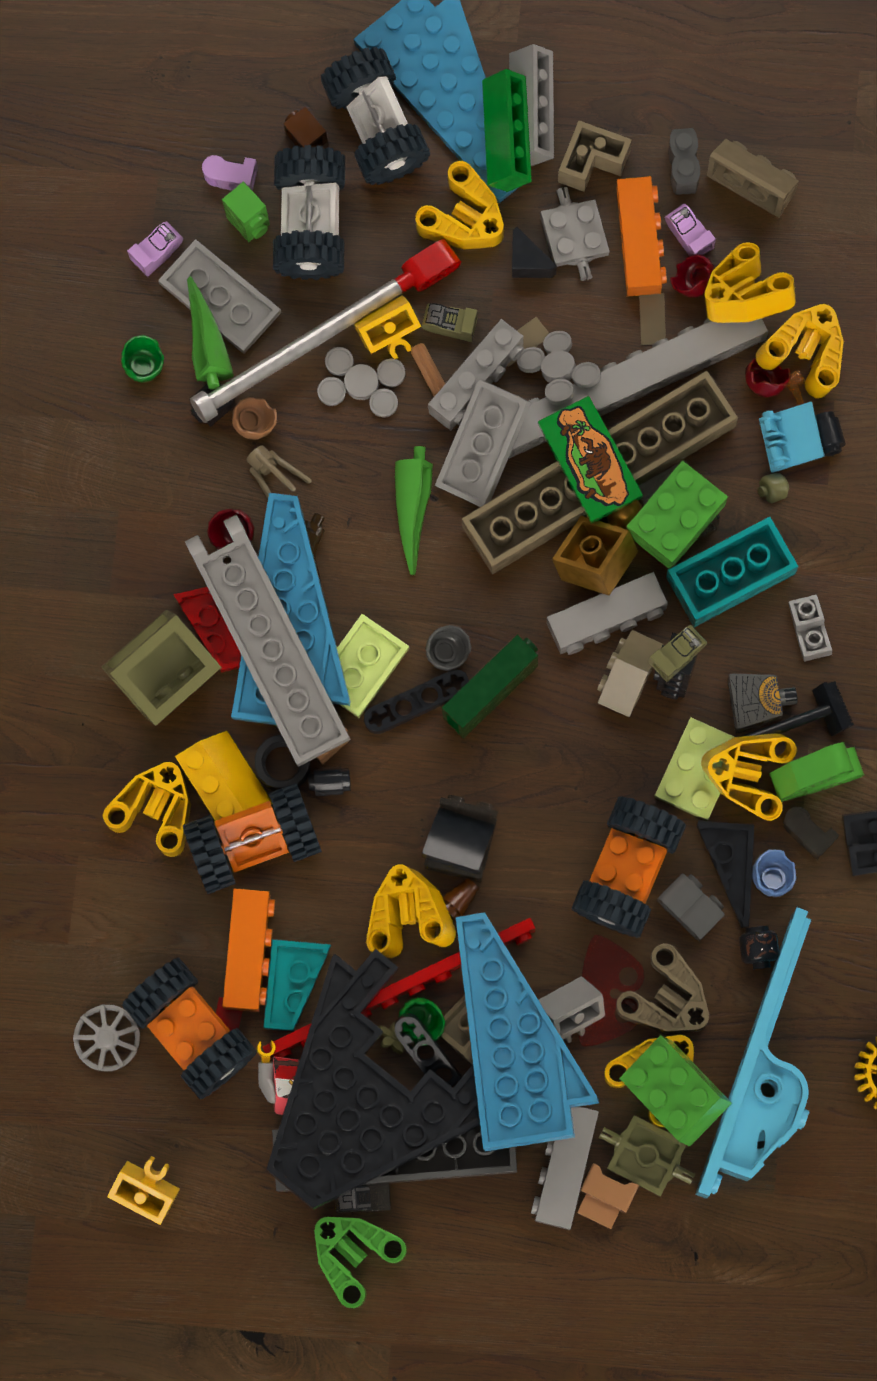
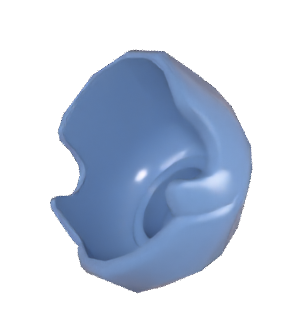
[752,849,796,897]

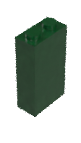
[442,634,538,739]

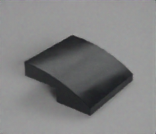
[422,807,495,875]
[842,810,877,876]

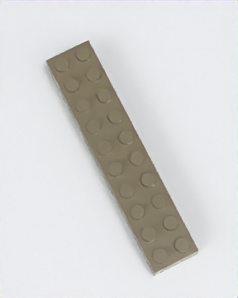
[462,371,738,575]

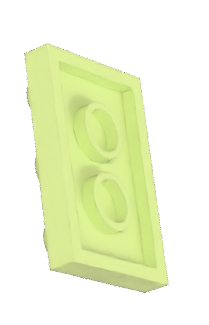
[337,614,410,718]
[654,717,734,821]

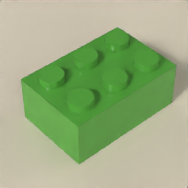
[626,460,728,569]
[620,1035,732,1146]

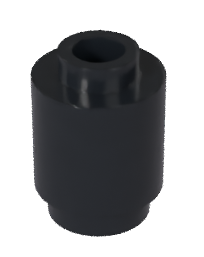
[815,411,846,456]
[308,765,351,797]

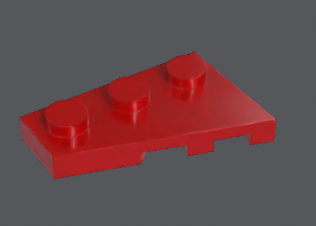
[173,587,242,673]

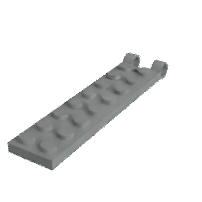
[185,515,351,767]

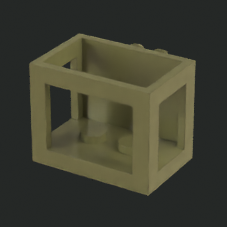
[101,610,222,726]

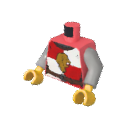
[256,1040,300,1115]

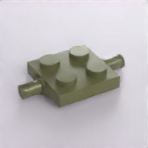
[599,1115,696,1197]

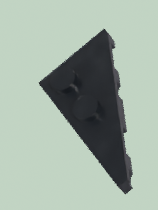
[697,821,755,928]

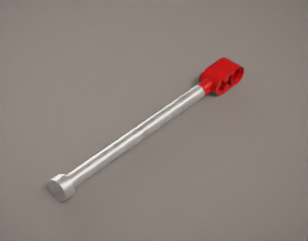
[190,239,462,423]

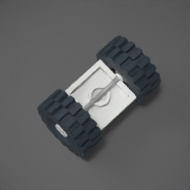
[321,47,430,185]
[273,145,345,280]

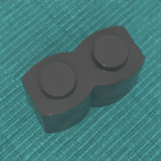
[668,128,700,195]
[657,873,725,941]

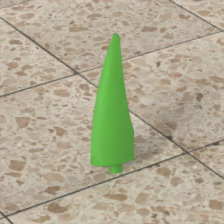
[187,276,234,390]
[395,446,433,575]

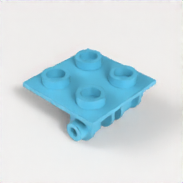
[759,401,825,473]

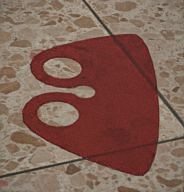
[579,935,644,1047]

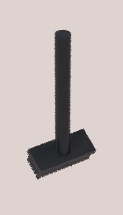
[740,681,854,737]

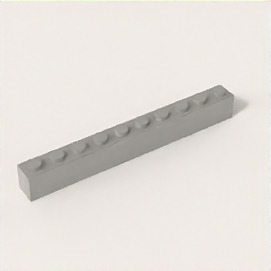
[509,318,768,459]

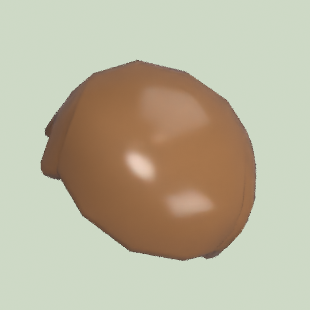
[232,397,277,440]

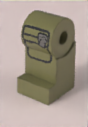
[649,625,707,682]

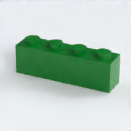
[482,69,532,192]

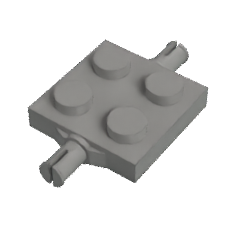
[540,187,610,281]

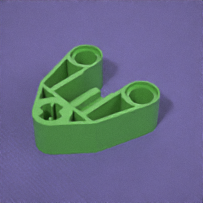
[769,742,864,802]
[314,1217,407,1309]

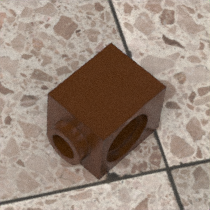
[283,107,328,147]

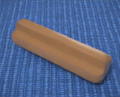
[411,343,445,397]

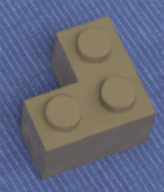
[558,121,632,192]
[597,630,664,717]

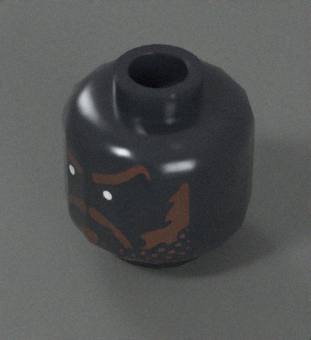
[739,926,780,970]

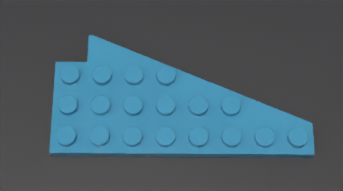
[353,0,519,203]
[231,493,351,725]
[456,912,599,1151]

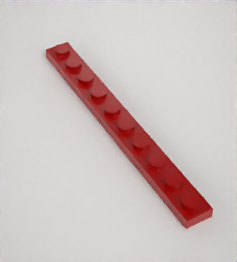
[262,918,536,1060]

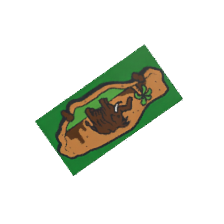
[537,396,643,524]

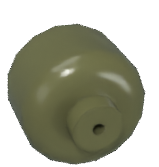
[758,473,789,503]

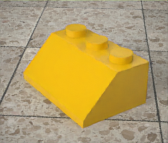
[175,731,272,821]

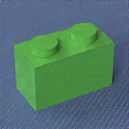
[222,181,270,242]

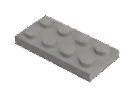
[158,239,281,354]
[435,379,532,507]

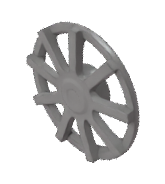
[73,1005,140,1072]

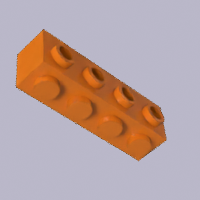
[616,176,667,297]
[223,889,275,1012]

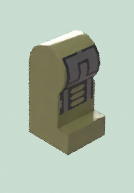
[421,303,478,342]

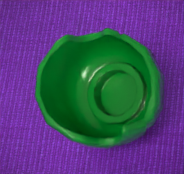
[121,335,164,382]
[398,997,446,1045]

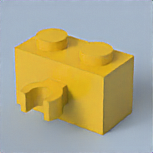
[354,295,421,359]
[107,1156,180,1225]

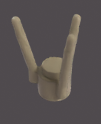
[247,445,312,498]

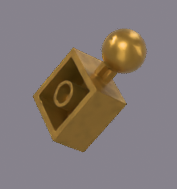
[552,500,642,595]

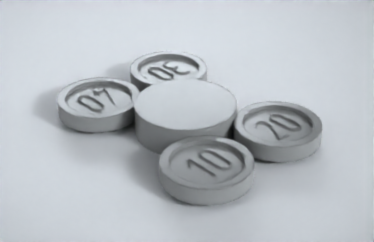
[517,331,601,405]
[317,347,405,418]

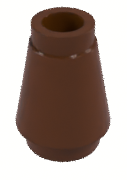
[442,878,479,922]

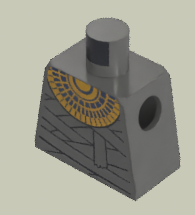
[727,674,798,734]

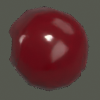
[670,254,715,298]
[745,358,791,397]
[207,509,255,550]

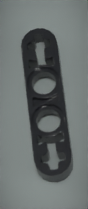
[364,669,469,734]
[395,1013,462,1087]

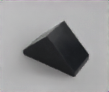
[512,227,557,278]

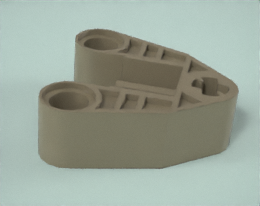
[616,943,709,1034]

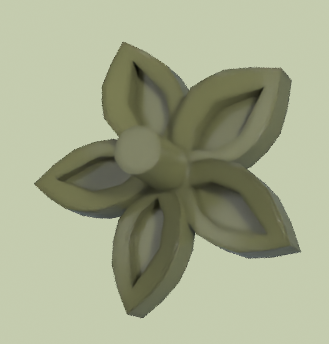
[378,1021,404,1055]

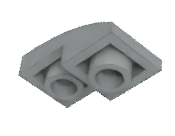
[788,594,832,662]

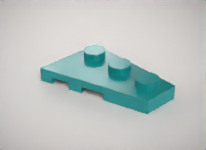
[264,939,331,1032]

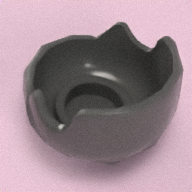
[425,625,472,671]

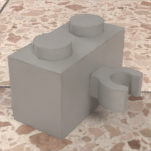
[539,976,605,1043]

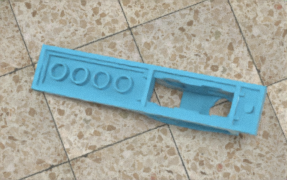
[695,907,811,1198]

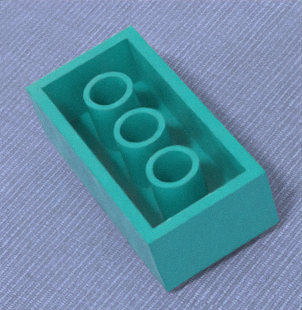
[666,517,798,627]

